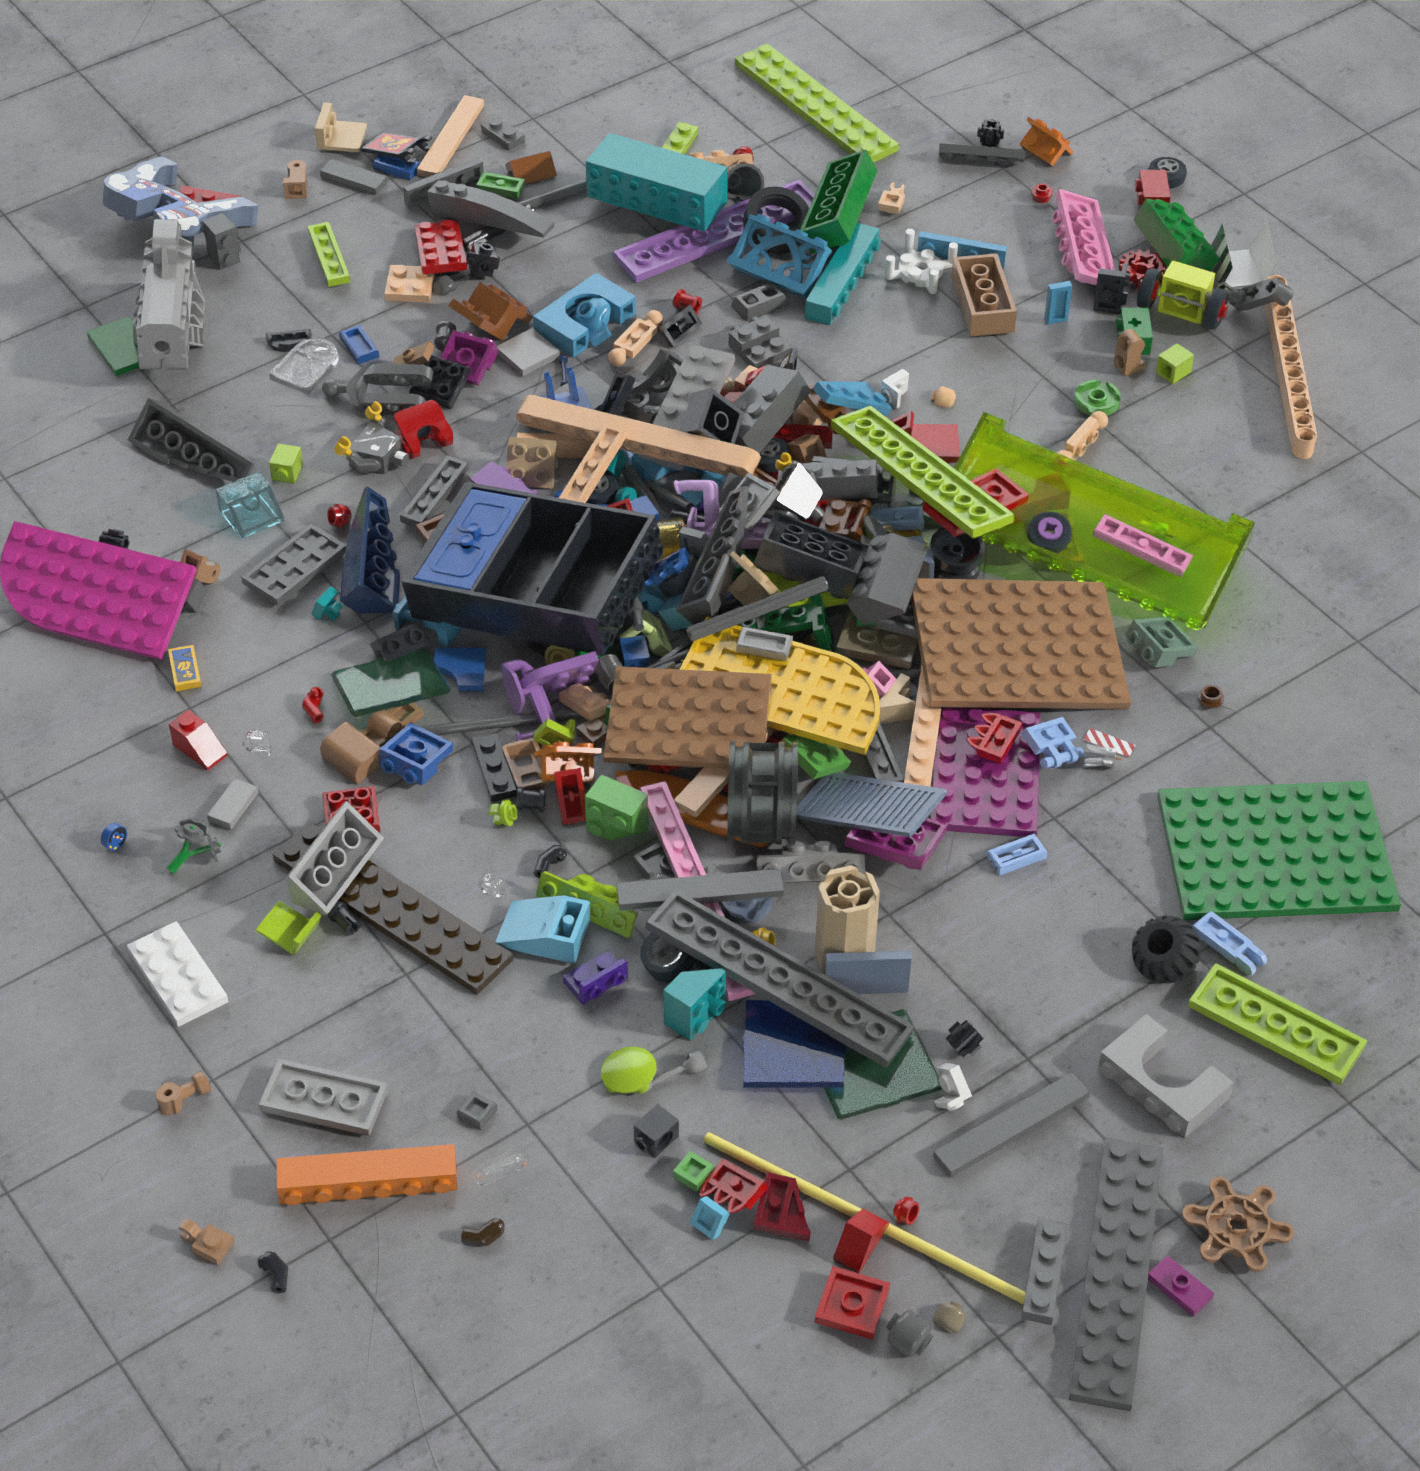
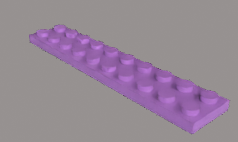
[613,179,815,283]

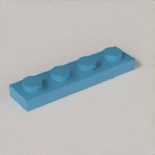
[917,231,1007,269]

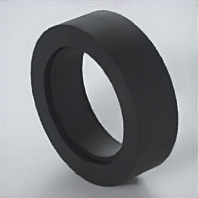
[743,186,809,254]

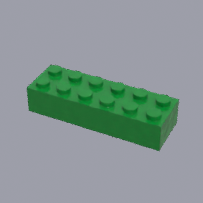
[800,149,878,254]

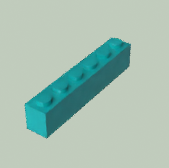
[805,223,881,325]

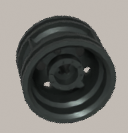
[727,741,798,845]

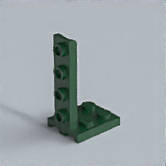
[738,593,835,653]

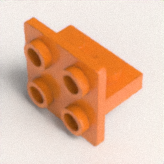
[1019,117,1074,167]
[534,742,602,783]

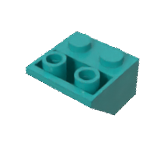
[664,969,727,1041]

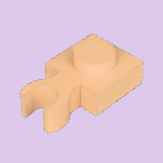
[878,182,905,214]

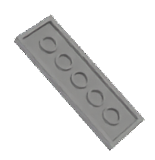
[638,345,735,470]

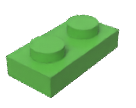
[476,172,525,199]

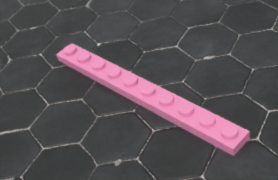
[640,781,755,1001]

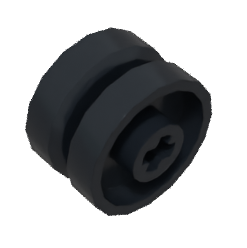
[929,527,984,579]

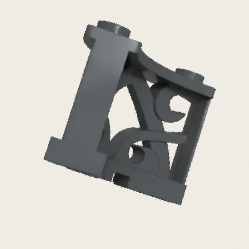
[623,349,683,424]

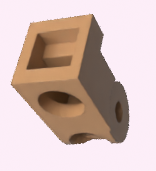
[283,160,308,199]
[1114,329,1145,376]
[180,549,221,584]

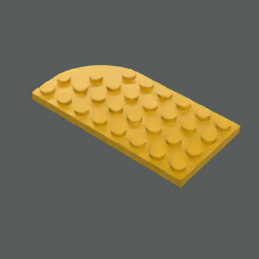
[680,617,880,755]

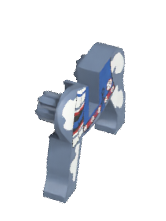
[102,156,258,247]

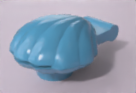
[573,298,612,347]

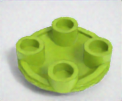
[601,1046,656,1094]

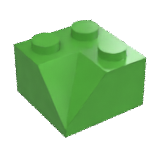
[585,775,648,840]

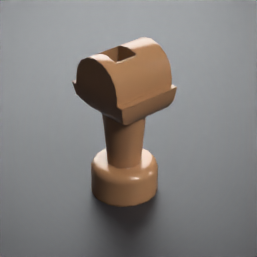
[155,1071,211,1115]

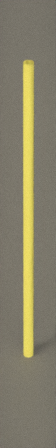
[703,1132,1025,1304]

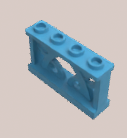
[727,214,832,299]

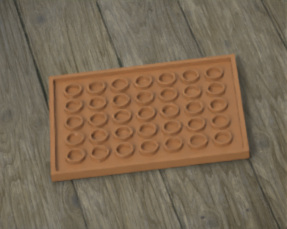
[911,578,1131,709]

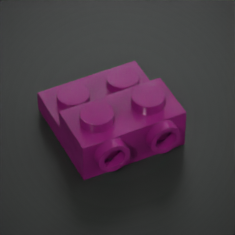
[440,330,498,386]

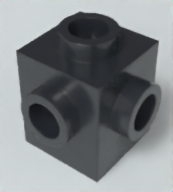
[466,241,500,277]

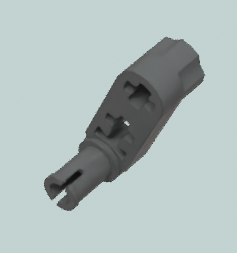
[1217,278,1294,311]

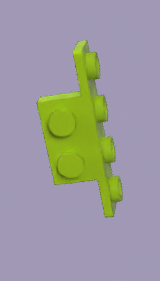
[536,871,637,938]

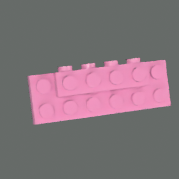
[1052,189,1115,285]

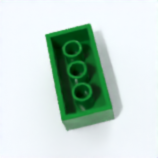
[1134,199,1219,272]

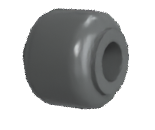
[432,275,457,296]

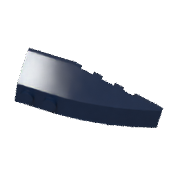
[340,486,400,614]

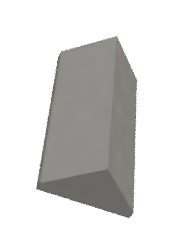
[286,801,384,915]

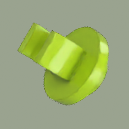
[488,800,517,827]

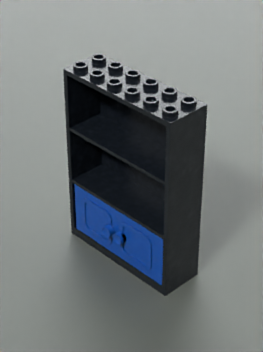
[401,482,663,656]

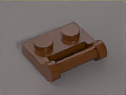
[819,499,873,542]

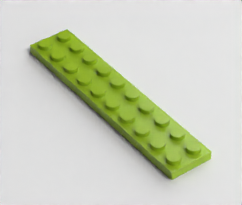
[735,43,899,163]
[831,406,1014,538]

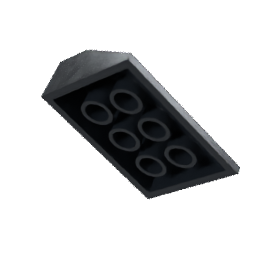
[754,512,869,600]

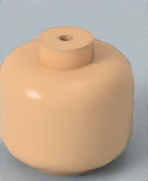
[931,386,956,407]

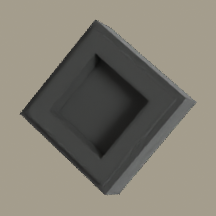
[457,1091,497,1130]

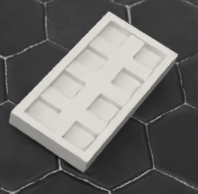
[127,921,228,1027]

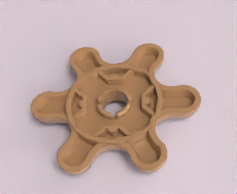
[1182,1177,1294,1273]

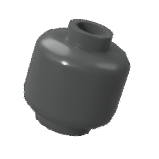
[886,1310,933,1357]

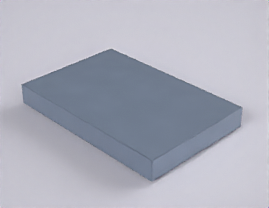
[825,951,912,994]

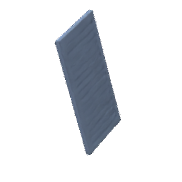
[796,772,947,837]

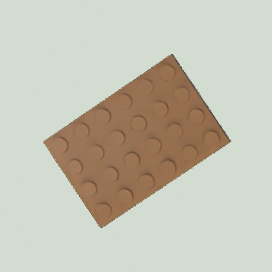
[604,666,772,769]

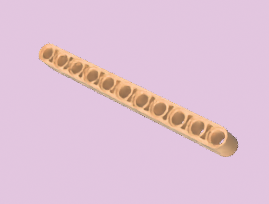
[1264,275,1317,459]
[516,395,761,478]

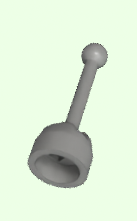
[646,1048,707,1092]

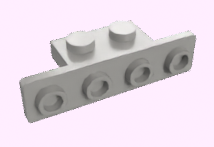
[757,841,865,882]

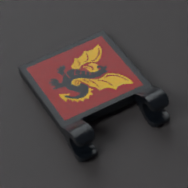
[362,132,432,165]

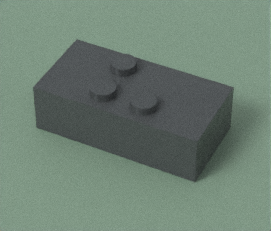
[733,365,811,453]

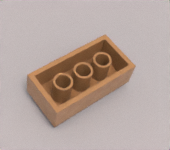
[951,253,1017,336]

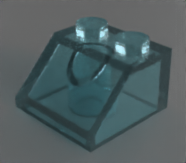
[216,472,285,539]

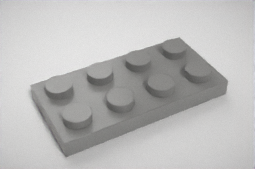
[258,1059,388,1136]

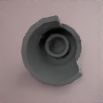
[727,163,764,201]

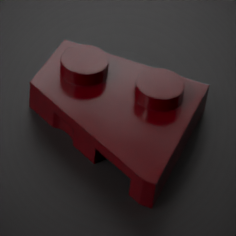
[753,1172,811,1242]

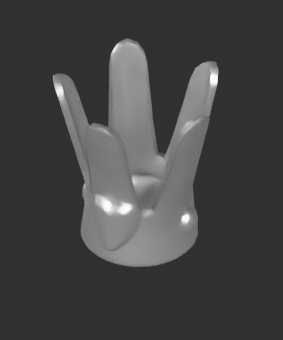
[1082,741,1123,768]

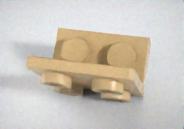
[315,102,367,153]
[727,551,779,606]

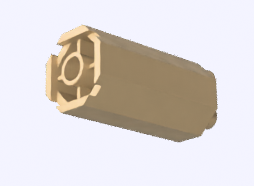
[815,865,880,974]

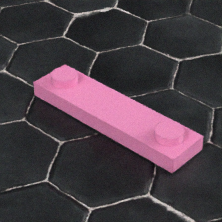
[1093,514,1193,577]

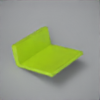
[255,900,322,955]

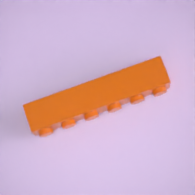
[277,1144,458,1205]

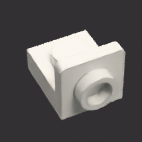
[881,369,909,409]
[934,1063,972,1111]

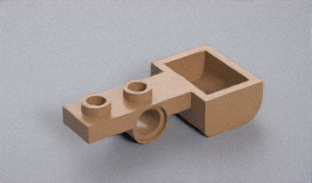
[320,696,424,785]

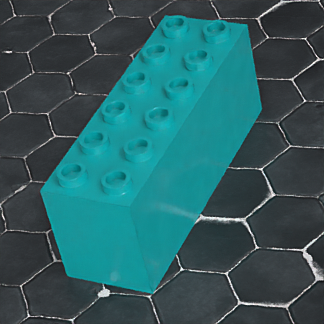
[585,133,727,232]

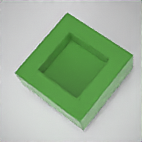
[673,1151,714,1192]

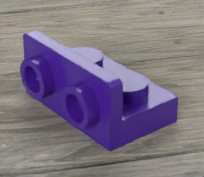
[563,950,628,1004]

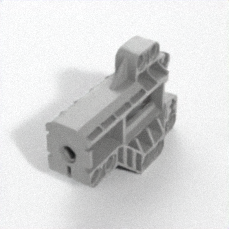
[133,219,206,370]

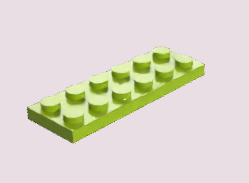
[1188,963,1367,1085]

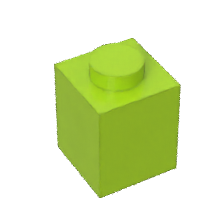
[1156,343,1194,384]
[269,443,303,484]

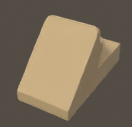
[879,673,915,725]

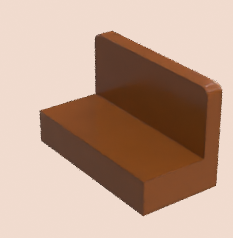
[505,151,557,184]

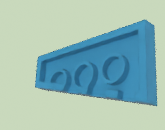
[813,381,892,416]

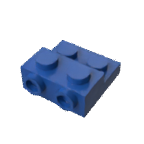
[379,722,453,786]

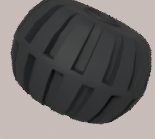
[1131,915,1201,983]

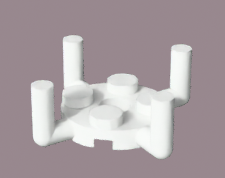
[885,229,958,294]

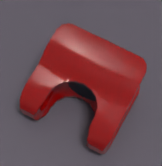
[394,400,453,459]

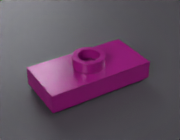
[1148,1255,1214,1317]

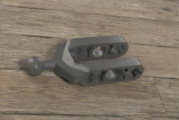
[322,364,433,415]

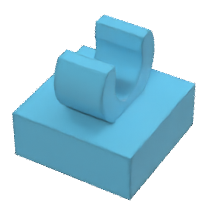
[690,1196,730,1240]

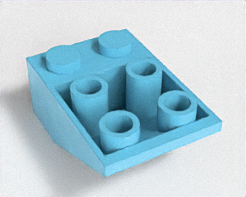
[495,895,591,964]

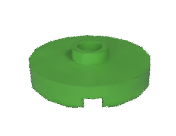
[1074,380,1121,416]

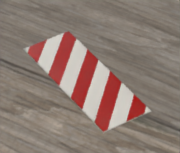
[1083,728,1136,757]

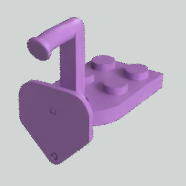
[501,651,599,742]

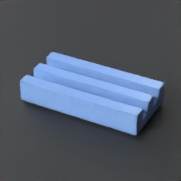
[987,834,1047,876]

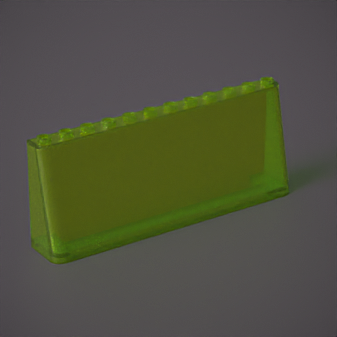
[954,412,1255,630]

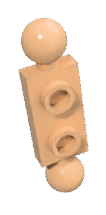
[608,310,663,367]
[1053,411,1108,469]

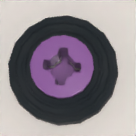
[1027,511,1072,555]

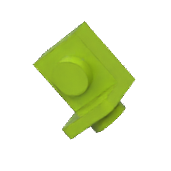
[533,718,576,746]

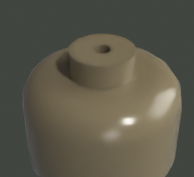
[933,1301,966,1333]

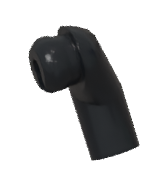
[257,1251,288,1293]

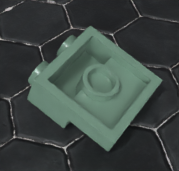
[1125,616,1199,668]

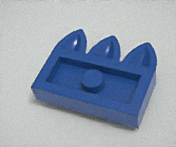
[644,547,690,588]

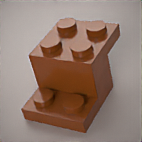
[448,282,533,341]

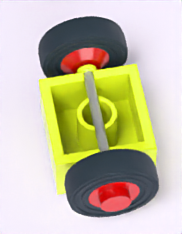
[1137,260,1228,330]

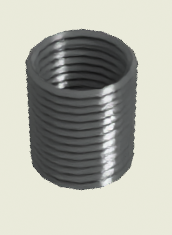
[594,654,623,695]

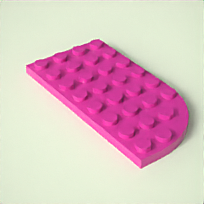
[0,521,197,660]

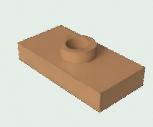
[392,341,434,365]

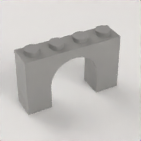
[1098,1014,1234,1138]

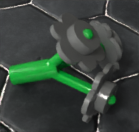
[166,818,221,874]

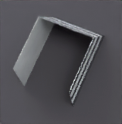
[1211,218,1277,287]

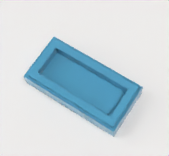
[1044,281,1072,325]

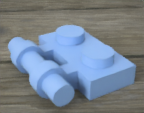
[1021,717,1084,769]

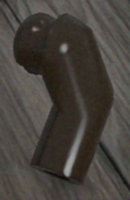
[461,1218,505,1246]

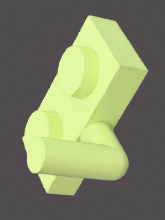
[619,610,673,657]

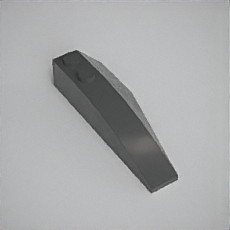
[427,180,554,238]
[128,398,255,485]
[676,486,748,625]

